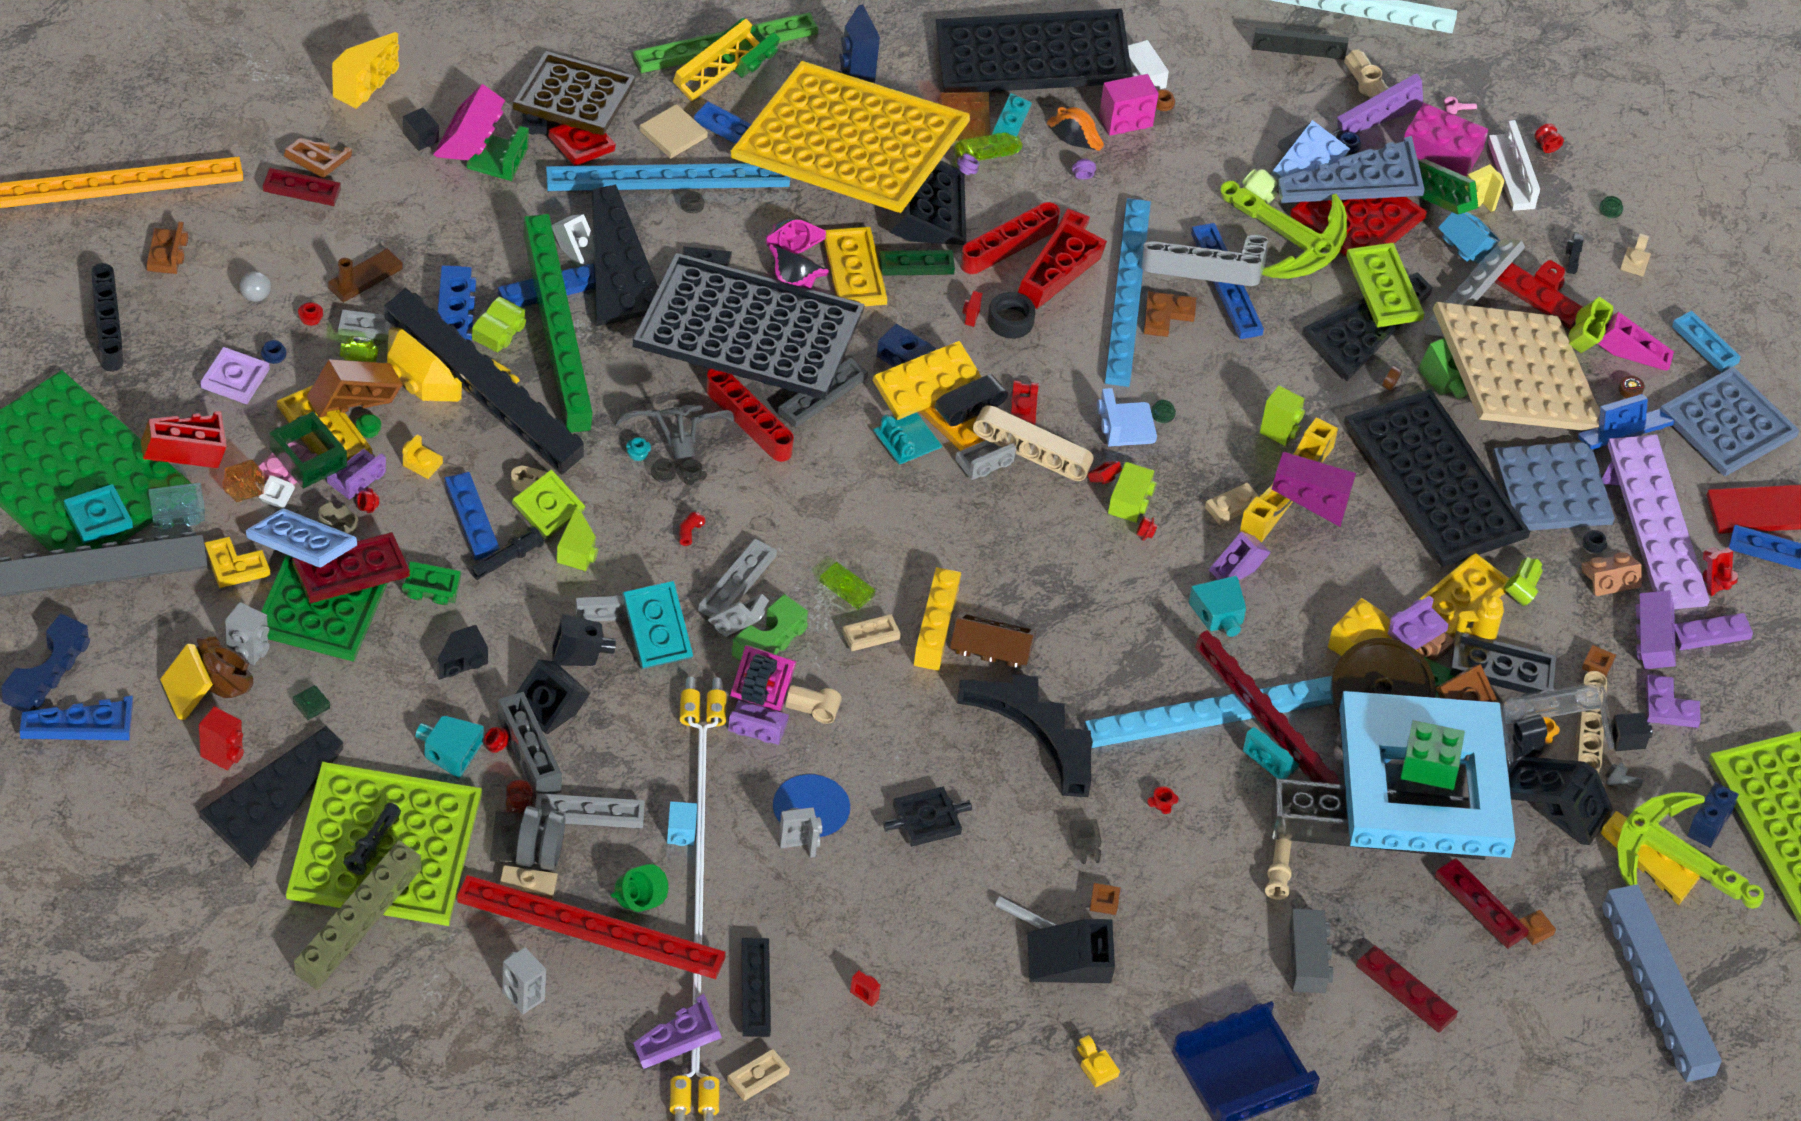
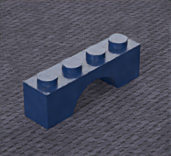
[1,613,90,712]

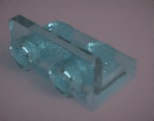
[148,483,205,529]

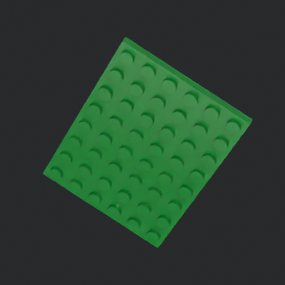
[0,370,196,553]

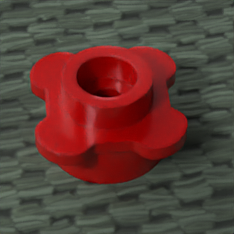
[1147,786,1179,814]

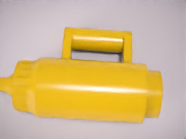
[1454,595,1504,641]

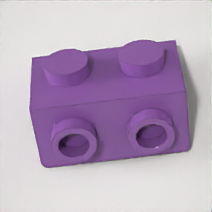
[327,449,386,500]

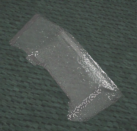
[1500,682,1614,766]

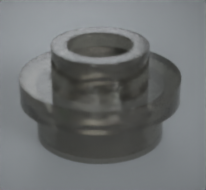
[680,191,705,214]
[651,458,676,482]

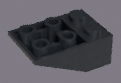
[1027,919,1115,983]

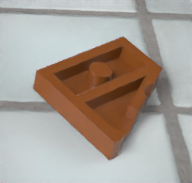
[284,138,352,178]

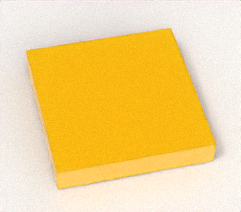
[160,644,213,720]

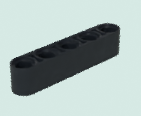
[91,263,123,372]

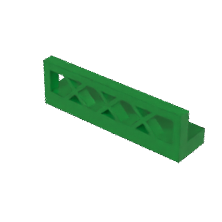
[1417,159,1479,215]

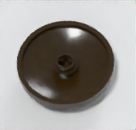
[1330,638,1436,716]

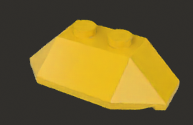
[387,326,462,402]

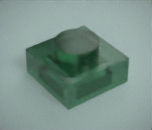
[293,685,330,720]

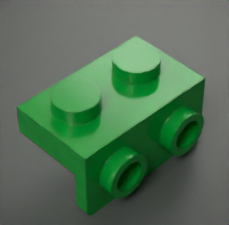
[402,561,462,605]

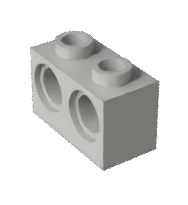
[502,947,546,1014]

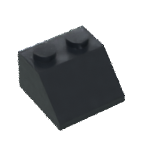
[515,659,591,734]

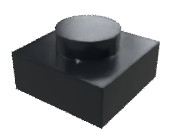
[522,113,547,135]

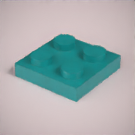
[64,484,133,544]

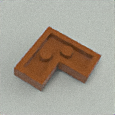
[1144,291,1197,337]

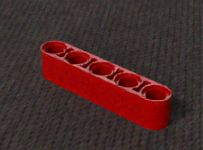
[960,202,1060,274]
[706,369,794,462]

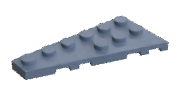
[1278,136,1424,203]

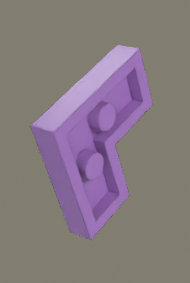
[1646,675,1701,728]

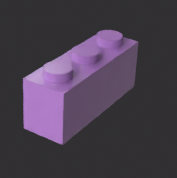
[1636,590,1676,669]

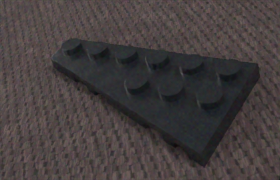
[592,184,659,327]
[1302,272,1433,381]

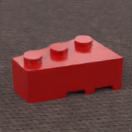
[141,411,227,468]

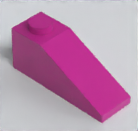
[1597,311,1674,371]

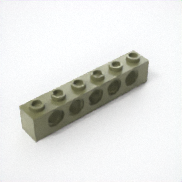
[294,841,422,990]

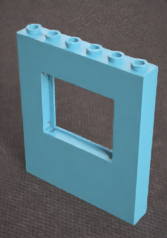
[1339,691,1515,858]

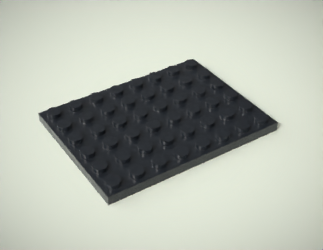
[632,253,865,400]

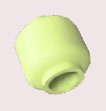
[1242,169,1278,204]

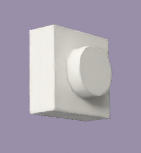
[259,475,295,509]

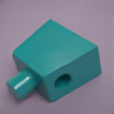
[1188,576,1246,637]
[415,716,484,779]

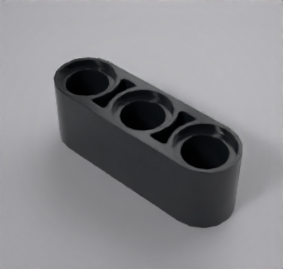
[935,374,1009,427]

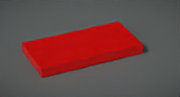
[1706,485,1801,534]

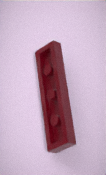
[1435,858,1529,949]
[1356,945,1458,1033]

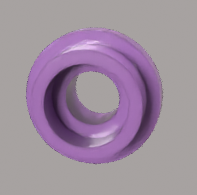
[956,153,980,175]
[1072,159,1096,180]

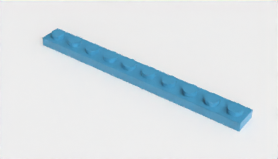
[546,163,790,191]
[1105,198,1151,387]

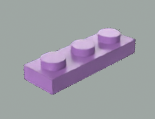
[1675,613,1753,650]

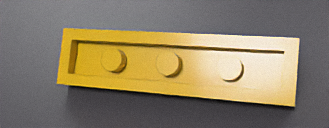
[673,19,759,102]

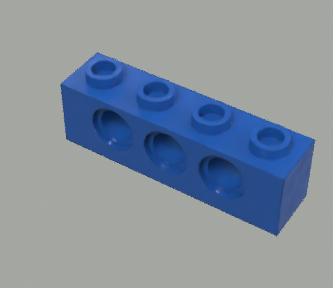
[438,265,476,341]

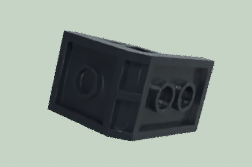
[1508,756,1613,845]

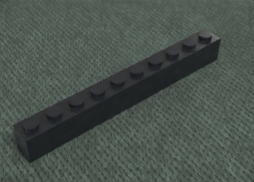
[384,288,584,475]

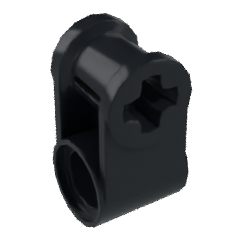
[1512,714,1547,757]

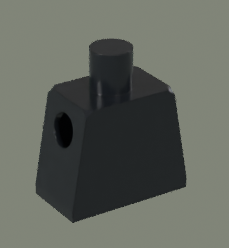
[552,614,616,666]

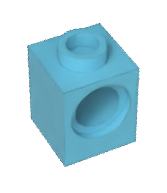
[667,801,697,846]

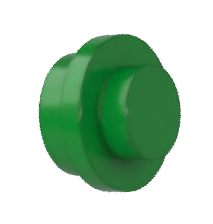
[356,414,381,438]

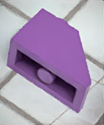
[1209,532,1271,580]

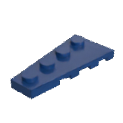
[20,695,133,740]

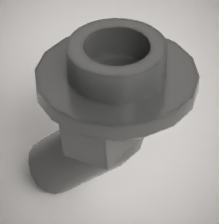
[1605,762,1642,788]

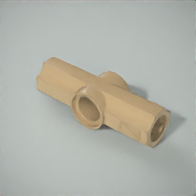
[1344,49,1389,99]

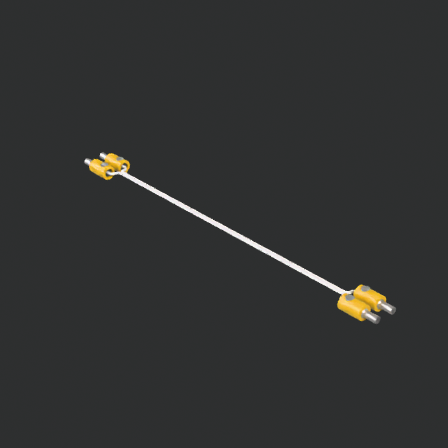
[670,677,727,1121]

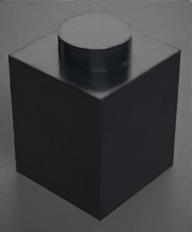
[403,107,439,151]
[1609,712,1653,751]

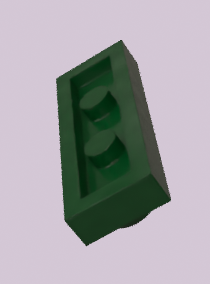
[879,250,955,276]

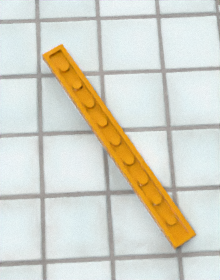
[0,157,243,208]

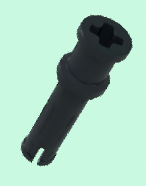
[469,526,544,580]
[343,803,401,875]

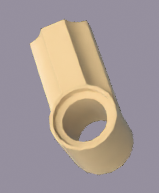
[786,685,842,724]

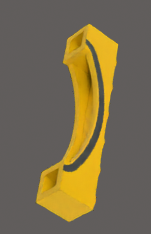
[1240,417,1338,543]

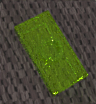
[819,562,876,610]

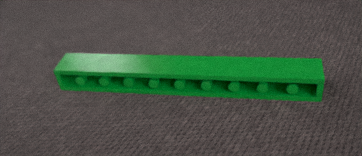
[523,214,593,433]

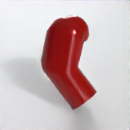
[679,512,706,546]

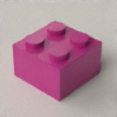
[1099,74,1159,136]

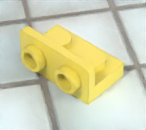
[1465,164,1504,212]

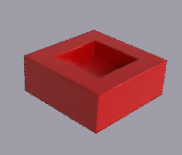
[1058,208,1090,229]
[962,291,983,327]
[1087,461,1123,484]
[850,970,881,1007]

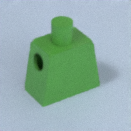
[1418,338,1468,399]

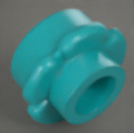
[626,437,651,461]

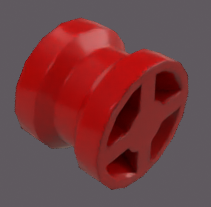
[1534,123,1564,153]

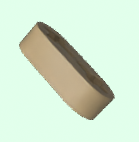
[511,466,547,492]

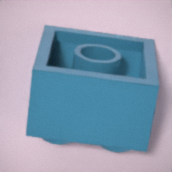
[1438,212,1500,263]

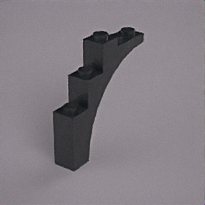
[957,675,1091,797]

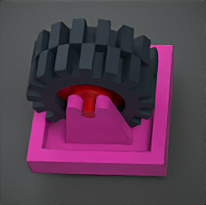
[730,645,797,712]

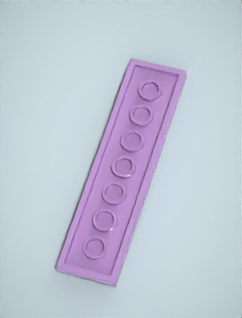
[1607,435,1710,609]

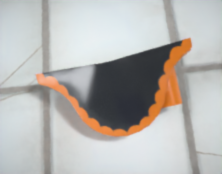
[1046,107,1104,151]

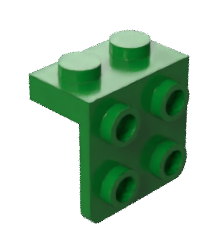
[712,18,780,78]

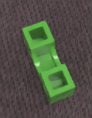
[732,594,808,661]

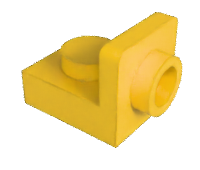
[402,434,443,479]

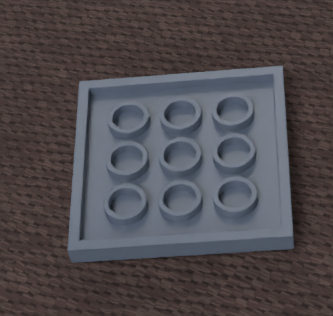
[1660,367,1800,477]
[1493,442,1615,530]

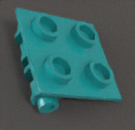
[873,412,942,465]

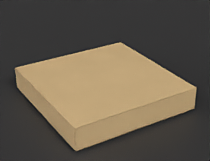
[640,104,708,159]

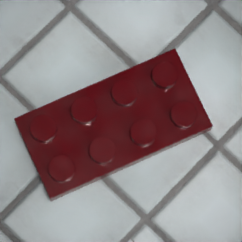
[293,532,410,604]

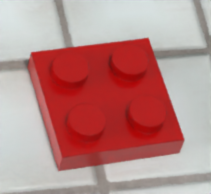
[548,124,616,166]

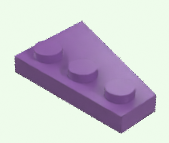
[633,993,722,1069]

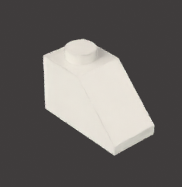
[552,214,594,267]

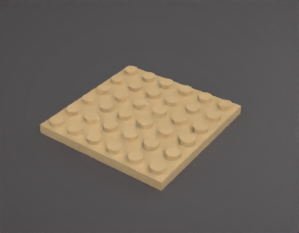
[1432,302,1600,431]

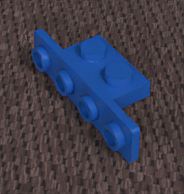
[1578,394,1674,449]

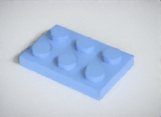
[1271,120,1350,180]

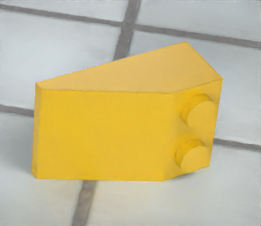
[1328,598,1417,656]

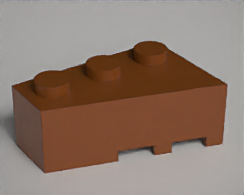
[307,359,403,418]

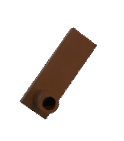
[328,248,403,303]

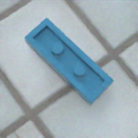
[1672,311,1741,373]

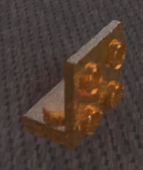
[938,92,991,141]

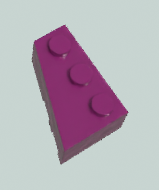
[1272,452,1356,527]

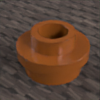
[1156,89,1175,111]

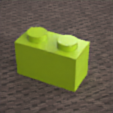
[1260,385,1305,446]
[1108,462,1157,523]

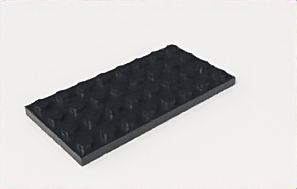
[936,8,1133,94]
[1343,389,1530,567]

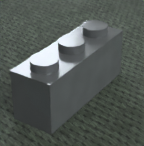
[1289,909,1333,993]

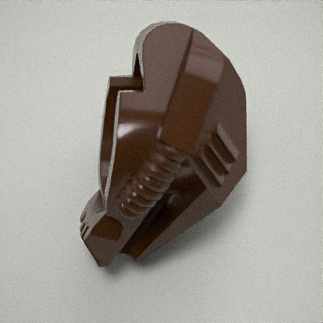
[196,636,253,698]

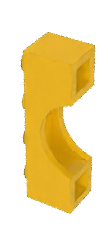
[914,567,961,671]

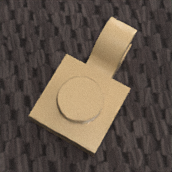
[1620,233,1651,277]

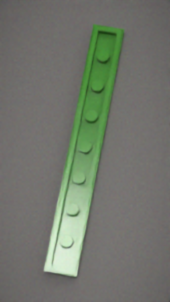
[633,12,819,73]

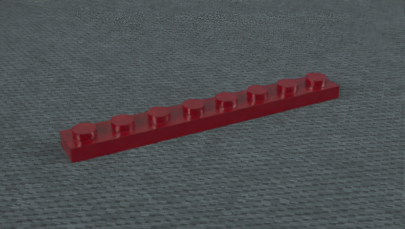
[1195,630,1341,800]

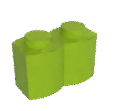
[1568,296,1613,353]
[472,297,526,353]

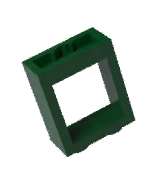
[269,411,347,489]

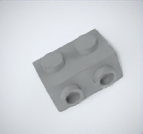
[955,440,1016,480]
[708,594,769,637]
[778,807,822,858]

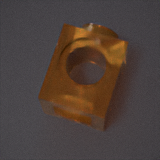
[222,459,265,503]

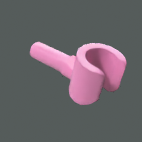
[1444,97,1477,115]

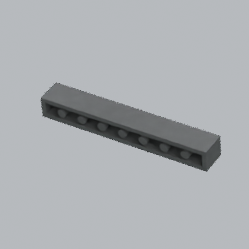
[0,531,207,597]

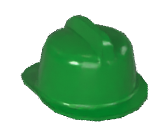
[610,864,669,912]

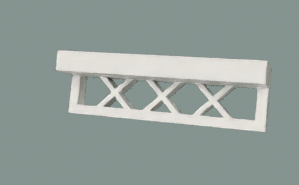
[1488,120,1540,211]

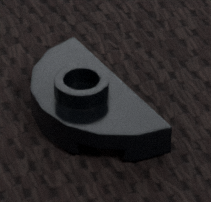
[1565,232,1584,274]
[683,246,732,266]

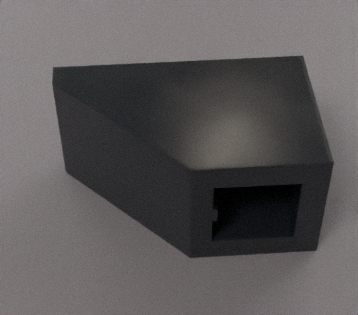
[437,625,488,680]

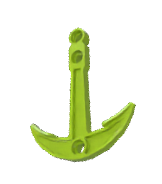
[1221,181,1347,279]
[1617,792,1764,909]

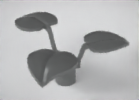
[615,405,734,459]

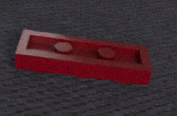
[263,168,341,206]

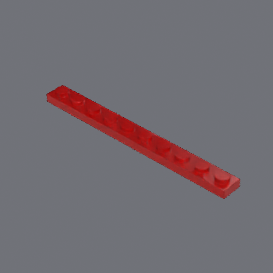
[457,875,726,979]

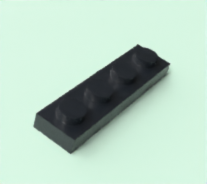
[741,938,771,1037]

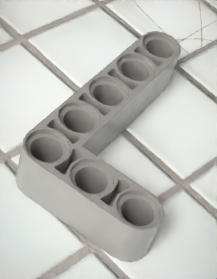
[1141,235,1268,286]

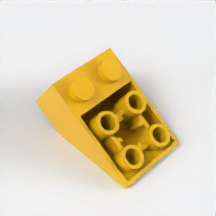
[332,32,399,109]

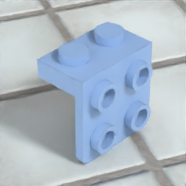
[1097,388,1157,447]

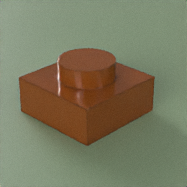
[1582,645,1616,677]
[1089,883,1121,915]
[1519,909,1556,945]

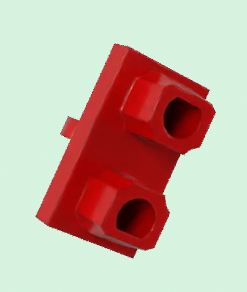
[1702,547,1738,596]

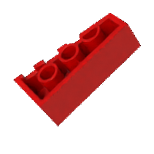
[1017,218,1107,309]

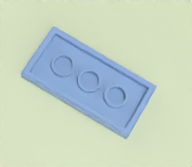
[246,508,357,568]

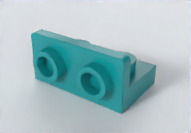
[988,93,1032,146]
[1243,727,1299,782]

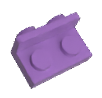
[1388,596,1448,650]
[728,700,789,745]

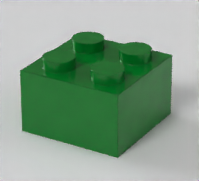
[1401,720,1465,790]

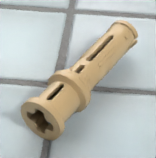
[1265,826,1294,900]

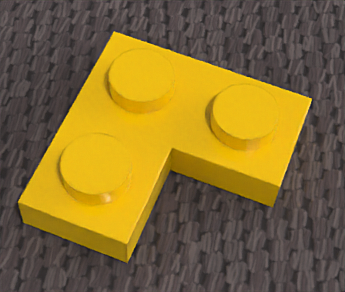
[204,537,270,588]

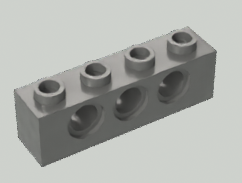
[498,692,562,799]

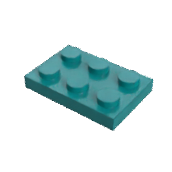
[622,581,693,670]

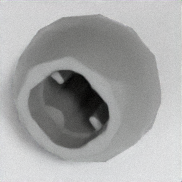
[239,271,271,302]

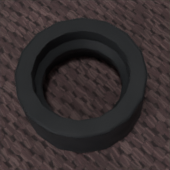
[988,292,1035,339]

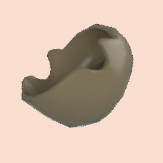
[318,502,358,535]

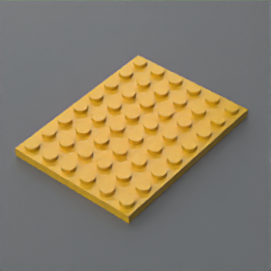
[731,61,970,213]

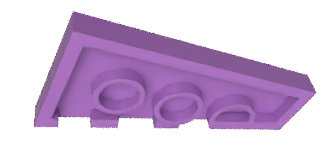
[1337,73,1423,133]

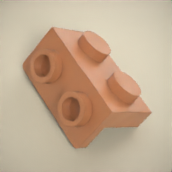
[1582,553,1642,596]

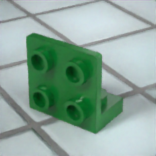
[467,126,529,181]

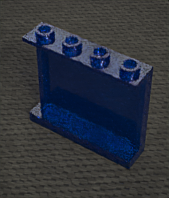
[1172,1001,1320,1121]

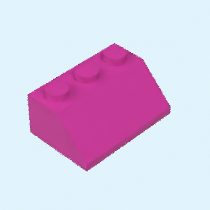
[433,84,505,160]

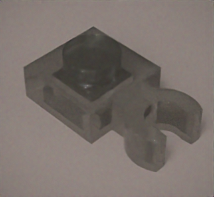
[1069,819,1102,864]

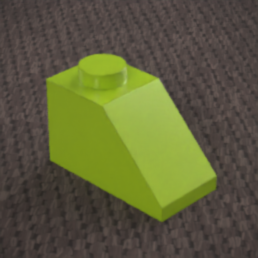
[557,509,598,571]

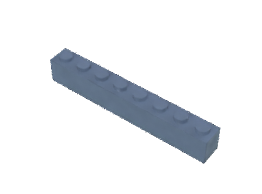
[1602,884,1722,1082]

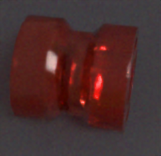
[505,780,533,817]

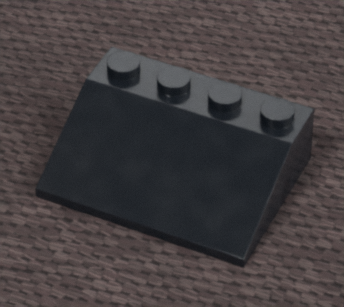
[889,161,967,245]

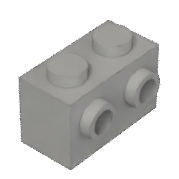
[225,602,270,665]

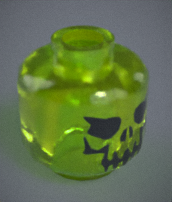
[339,335,378,362]

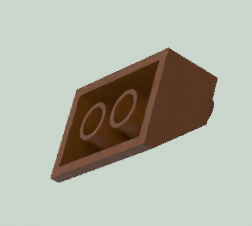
[950,613,1037,668]

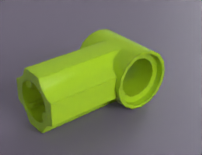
[1504,557,1543,606]

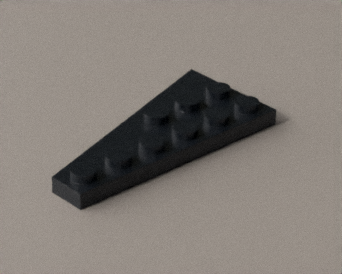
[200,726,344,868]

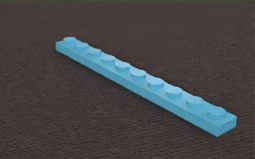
[1084,676,1333,748]

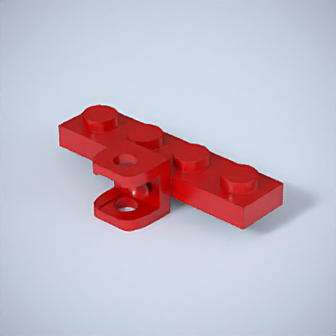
[1494,260,1583,330]

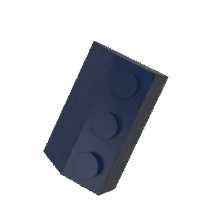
[838,4,880,84]

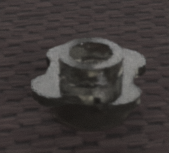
[677,459,707,485]

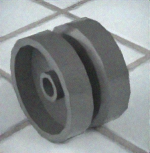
[516,806,566,871]

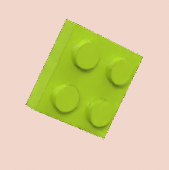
[512,469,585,540]

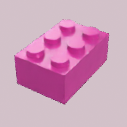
[1403,103,1489,177]

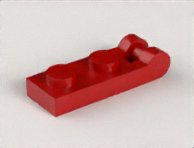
[1011,380,1039,425]

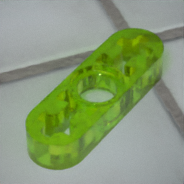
[953,133,1023,161]

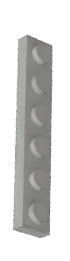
[1423,238,1525,336]

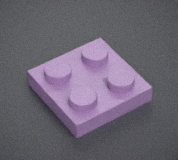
[201,347,270,404]

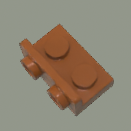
[147,221,188,274]

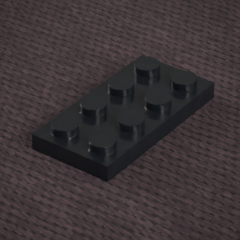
[1449,631,1556,699]

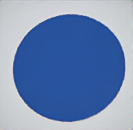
[773,774,850,837]

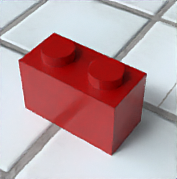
[199,706,244,771]

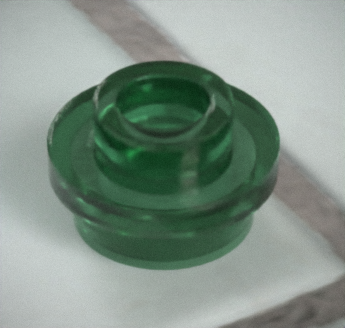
[1599,196,1623,218]
[1151,400,1176,423]

